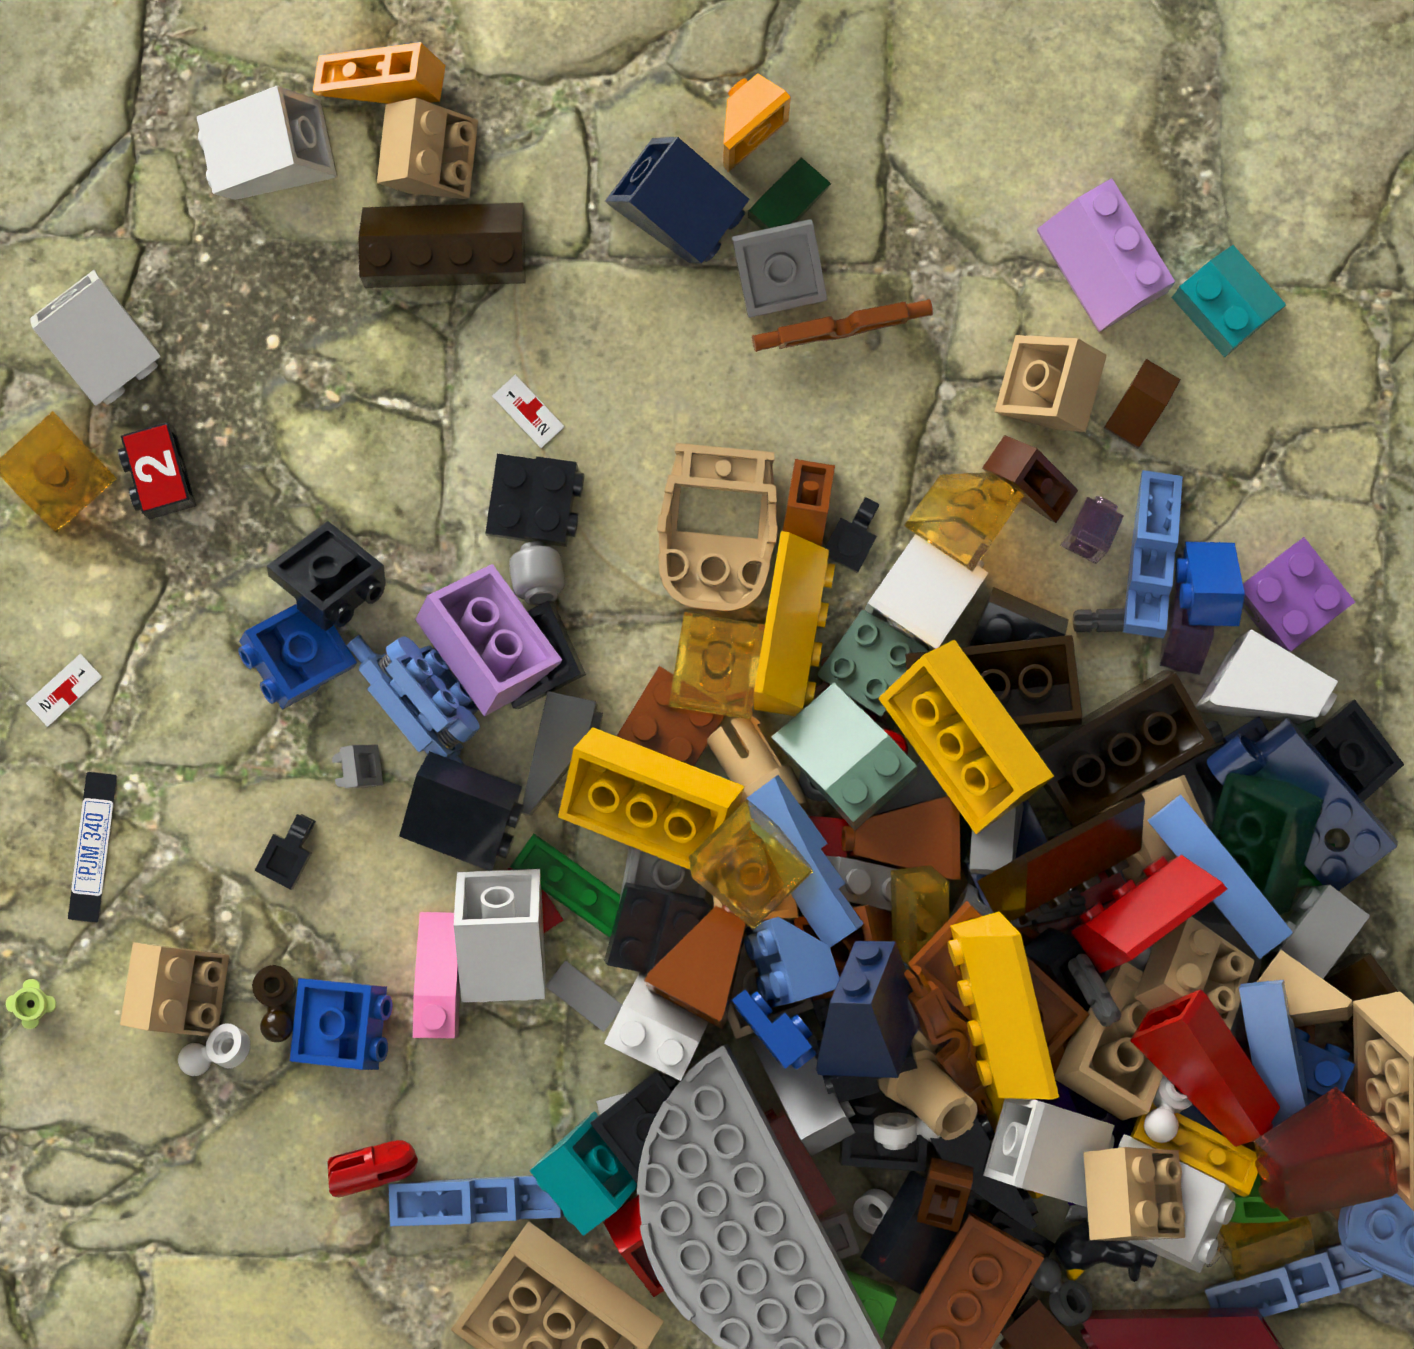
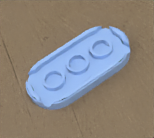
[1338,1183,1414,1287]

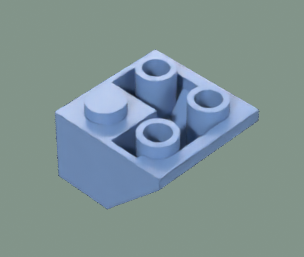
[744,917,840,1008]

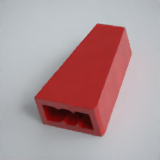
[1130,989,1280,1147]

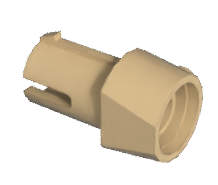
[707,715,809,836]
[879,1029,977,1140]

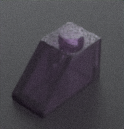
[1060,496,1124,564]
[1160,582,1214,675]

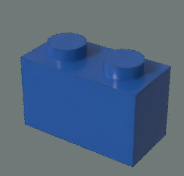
[1175,542,1245,626]

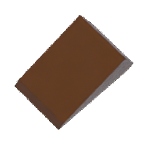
[1104,359,1181,449]
[916,1157,974,1232]

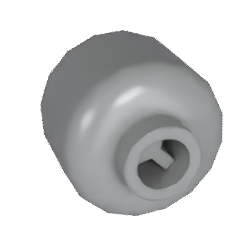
[509,541,565,605]

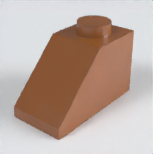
[783,459,835,547]

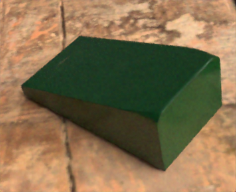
[748,157,831,230]

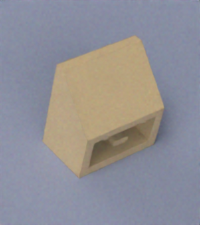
[377,98,478,199]
[1134,916,1255,1030]
[120,942,230,1036]
[1083,1147,1185,1241]

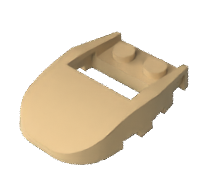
[657,443,778,611]

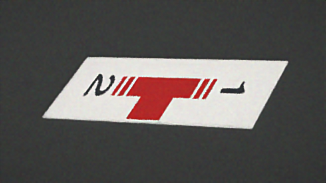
[492,374,565,448]
[26,653,102,727]

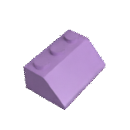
[1037,178,1175,332]
[415,564,562,716]

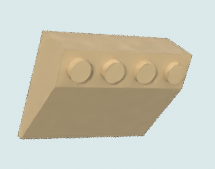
[1353,991,1414,1211]
[451,1222,664,1349]

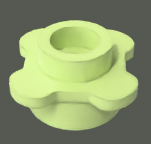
[6,979,56,1029]

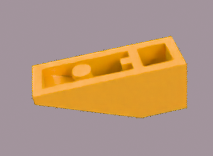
[313,42,446,104]

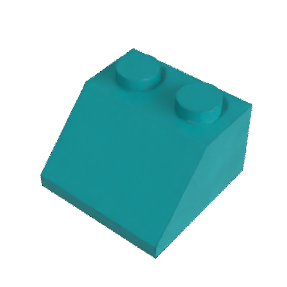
[1171,245,1286,358]
[530,1111,637,1236]

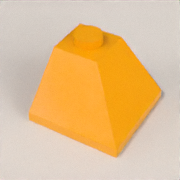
[723,73,791,172]

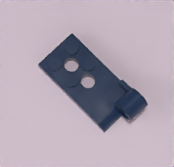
[1207,717,1398,891]

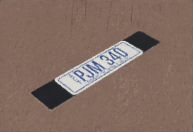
[68,772,117,923]

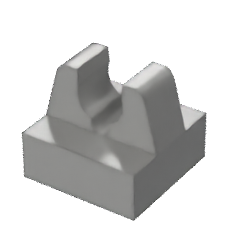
[332,745,383,789]

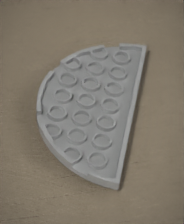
[637,1044,886,1349]

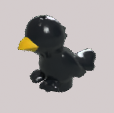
[1054,1220,1158,1282]

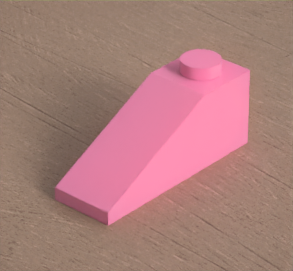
[413,912,460,1038]

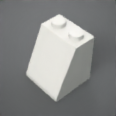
[197,86,337,200]
[30,270,161,406]
[865,527,988,651]
[1196,629,1338,724]
[453,869,546,1002]
[604,972,708,1081]
[983,1098,1114,1207]
[1118,1134,1235,1273]

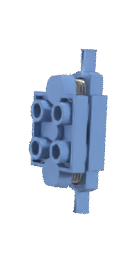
[346,635,480,765]

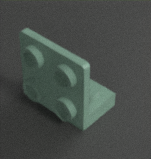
[818,610,929,730]

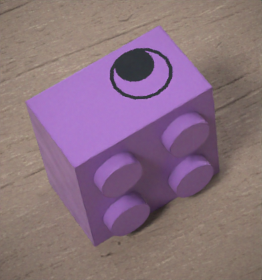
[1243,537,1355,652]

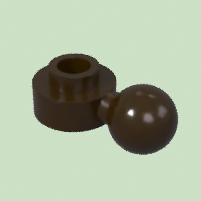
[252,965,296,1043]

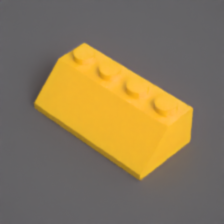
[754,531,835,716]
[878,640,1054,834]
[558,727,745,878]
[947,912,1059,1100]

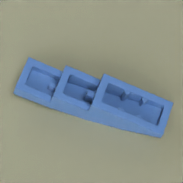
[1123,470,1183,639]
[746,775,864,948]
[1147,795,1293,959]
[1239,980,1314,1144]
[389,1175,564,1226]
[1205,1242,1383,1317]

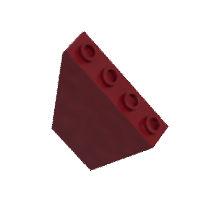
[1080,1307,1284,1349]

